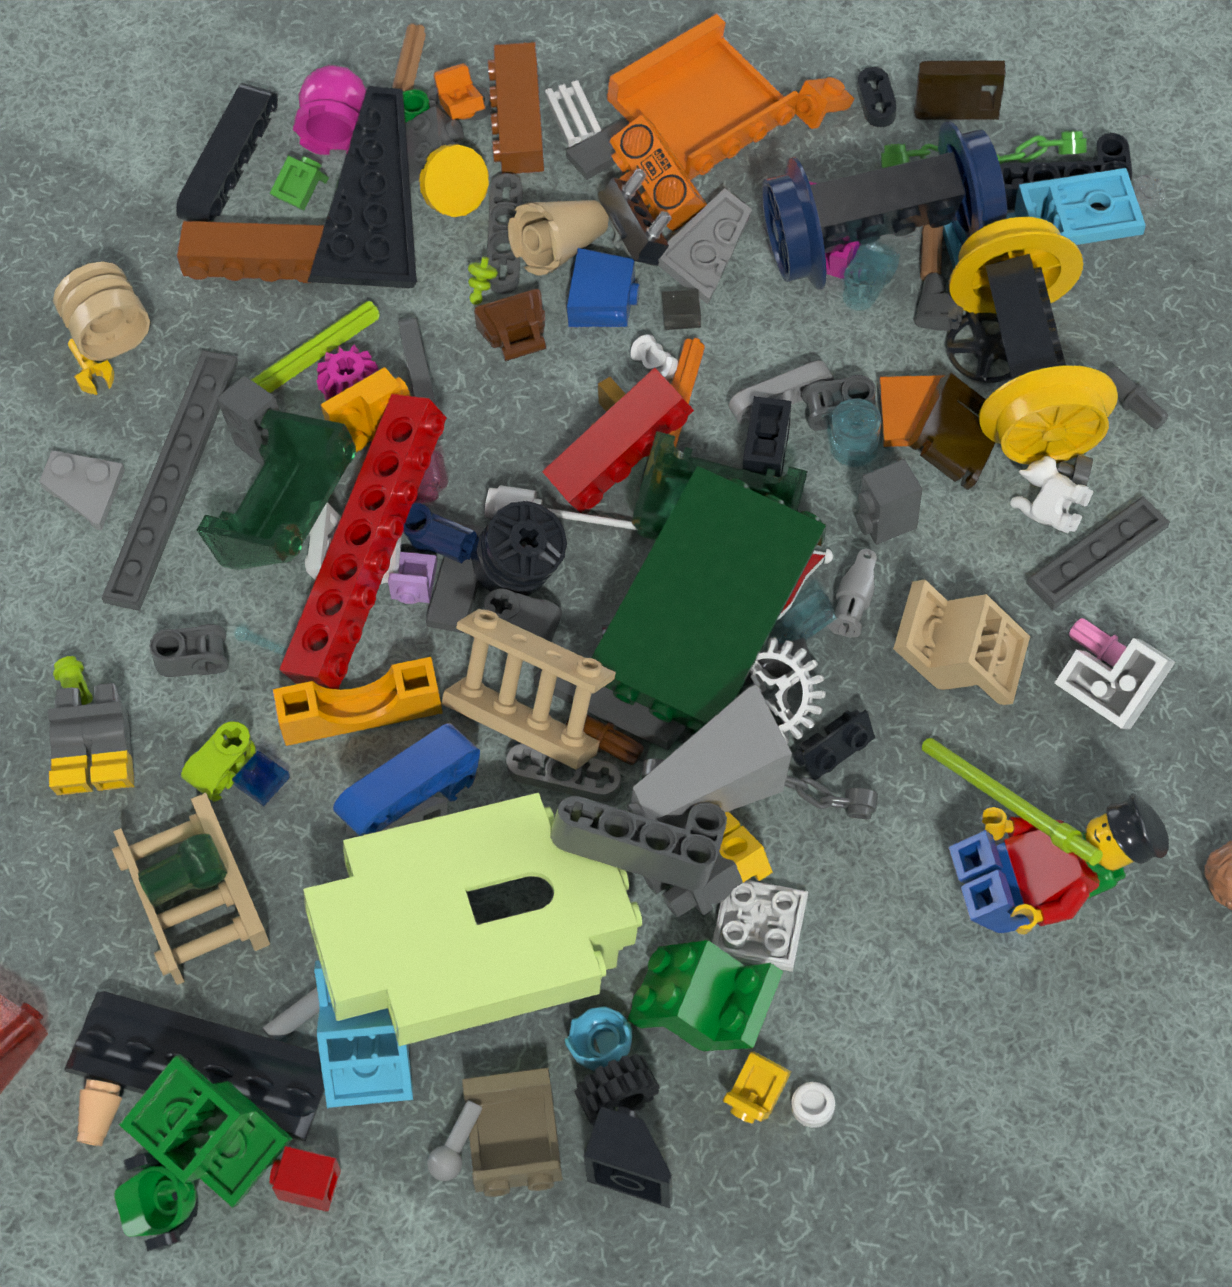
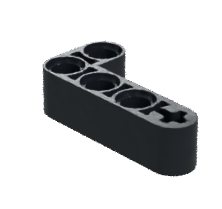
[1000,133,1133,210]

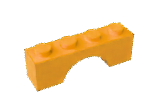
[273,657,443,746]

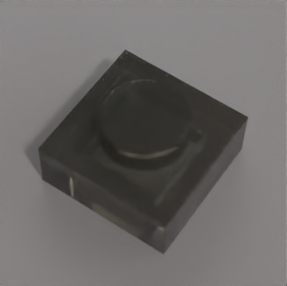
[662,289,701,330]

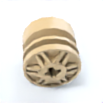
[53,262,150,361]

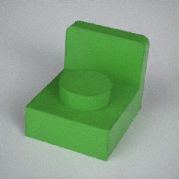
[270,156,329,211]

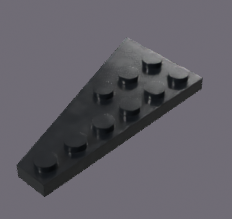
[307,86,417,288]

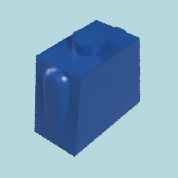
[567,248,640,327]

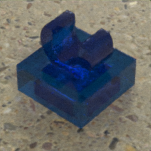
[232,751,290,806]

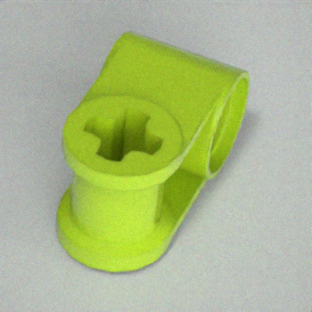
[181,721,256,802]

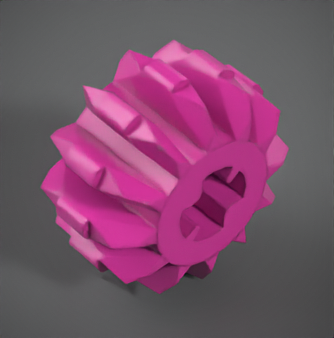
[316,345,379,400]

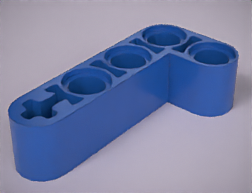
[333,723,480,836]

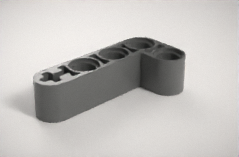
[550,796,727,890]

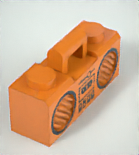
[609,114,707,231]

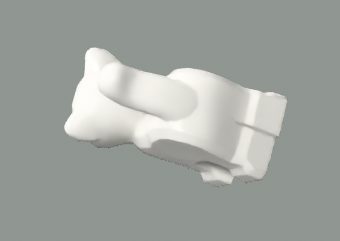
[1010,456,1093,533]

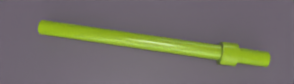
[922,738,1103,866]

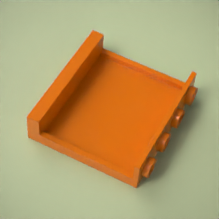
[607,14,798,179]

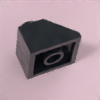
[584,1106,673,1208]

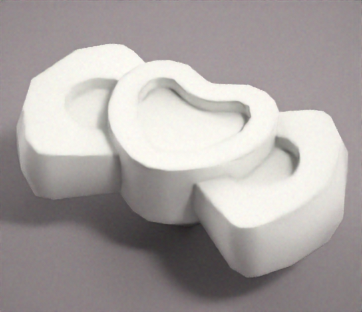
[630,334,678,381]

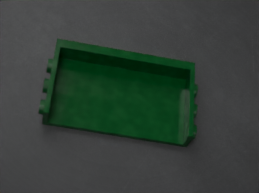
[591,465,827,735]

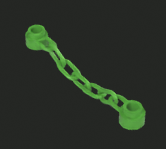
[881,130,1087,168]

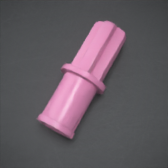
[1069,618,1127,667]

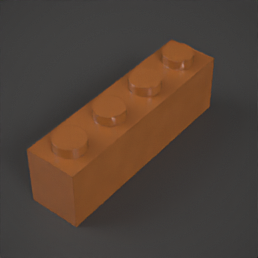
[488,42,544,174]
[177,221,324,283]

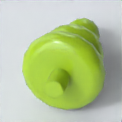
[467,257,498,305]

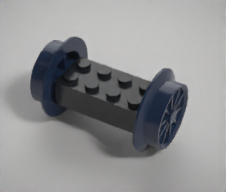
[762,121,1007,290]

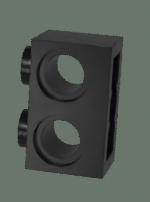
[742,396,792,489]

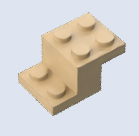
[893,579,1030,705]

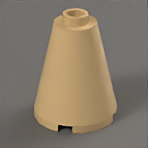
[508,200,608,276]

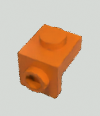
[433,63,485,120]
[795,77,855,129]

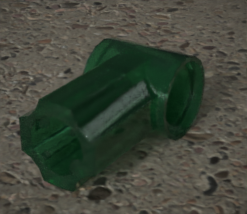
[137,833,228,907]

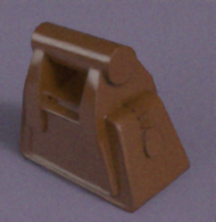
[474,289,546,362]

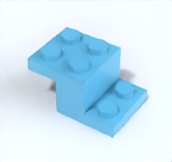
[314,960,413,1108]

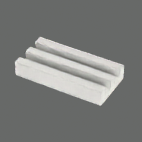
[545,80,601,148]

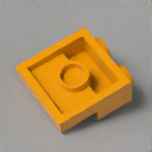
[320,367,410,458]

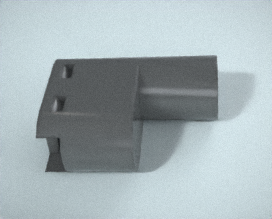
[915,273,964,331]

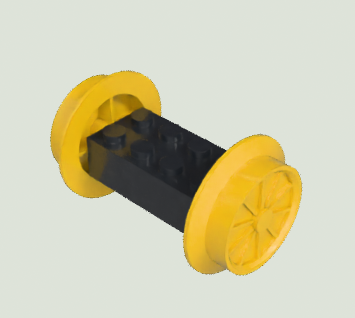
[949,217,1118,465]

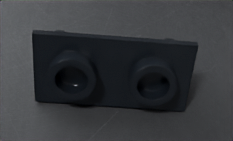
[792,709,875,780]

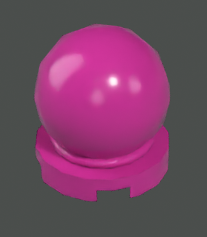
[293,64,366,155]

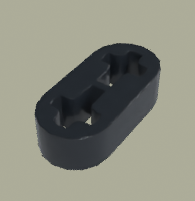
[857,67,897,127]

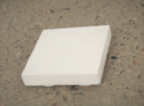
[712,880,808,972]

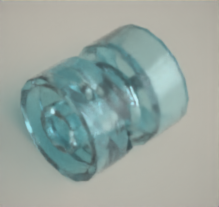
[829,398,881,467]

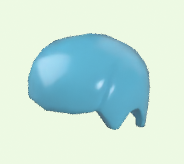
[564,1006,632,1071]

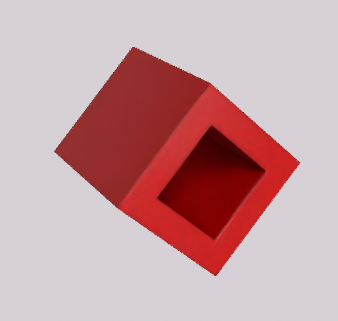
[269,1146,341,1212]

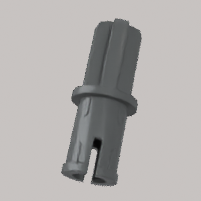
[1106,367,1169,429]

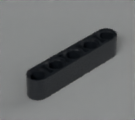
[176,83,278,222]

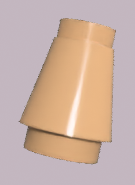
[77,1080,123,1146]

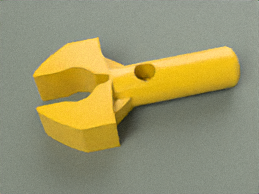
[68,338,115,395]

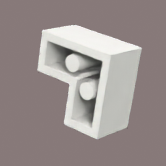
[1055,638,1175,729]

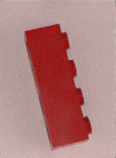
[542,368,694,513]

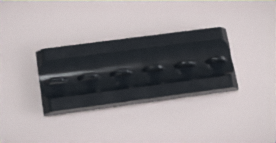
[64,991,324,1141]

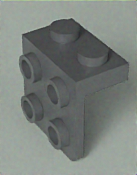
[405,106,464,184]

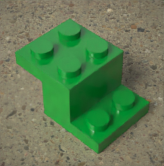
[627,940,784,1051]
[119,1055,293,1208]

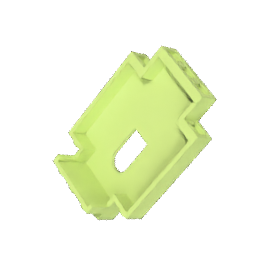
[303,793,642,1046]

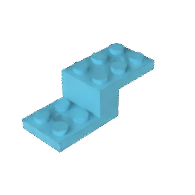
[943,168,1146,269]

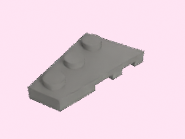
[658,188,752,304]

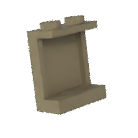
[462,1068,563,1197]

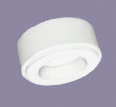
[791,1082,835,1127]

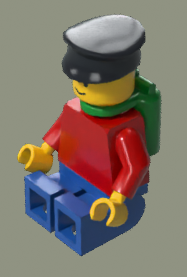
[949,793,1169,935]

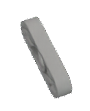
[729,361,834,424]
[506,743,621,802]

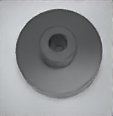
[1058,454,1093,486]

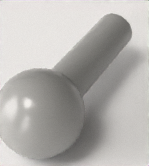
[427,1100,483,1181]

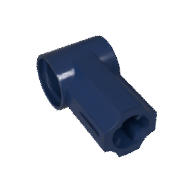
[403,503,478,564]

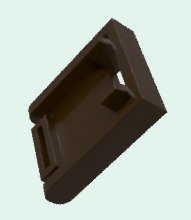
[914,60,1006,120]
[908,373,996,490]

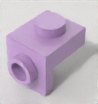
[388,552,437,604]

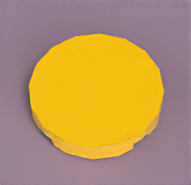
[419,144,489,217]

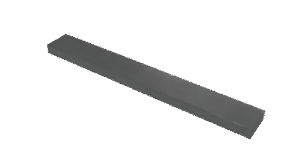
[102,350,238,611]

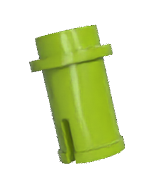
[53,656,93,705]

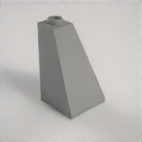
[627,685,792,828]

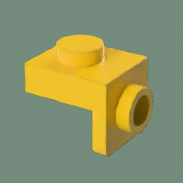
[723,1051,792,1124]

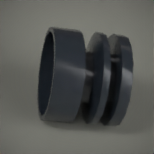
[471,501,567,596]

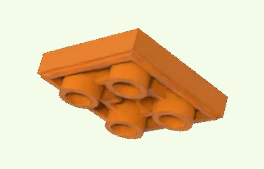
[879,375,946,447]

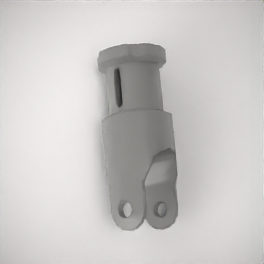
[827,549,877,638]

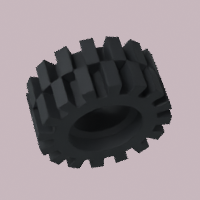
[574,1054,660,1126]

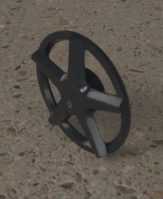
[946,312,1012,383]

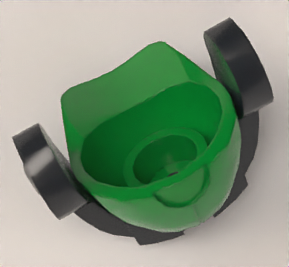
[114,1152,198,1252]

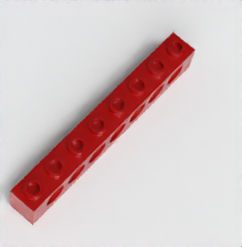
[279,394,447,689]

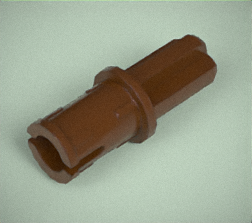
[566,714,644,765]

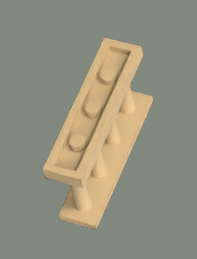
[442,609,616,770]
[112,793,270,985]

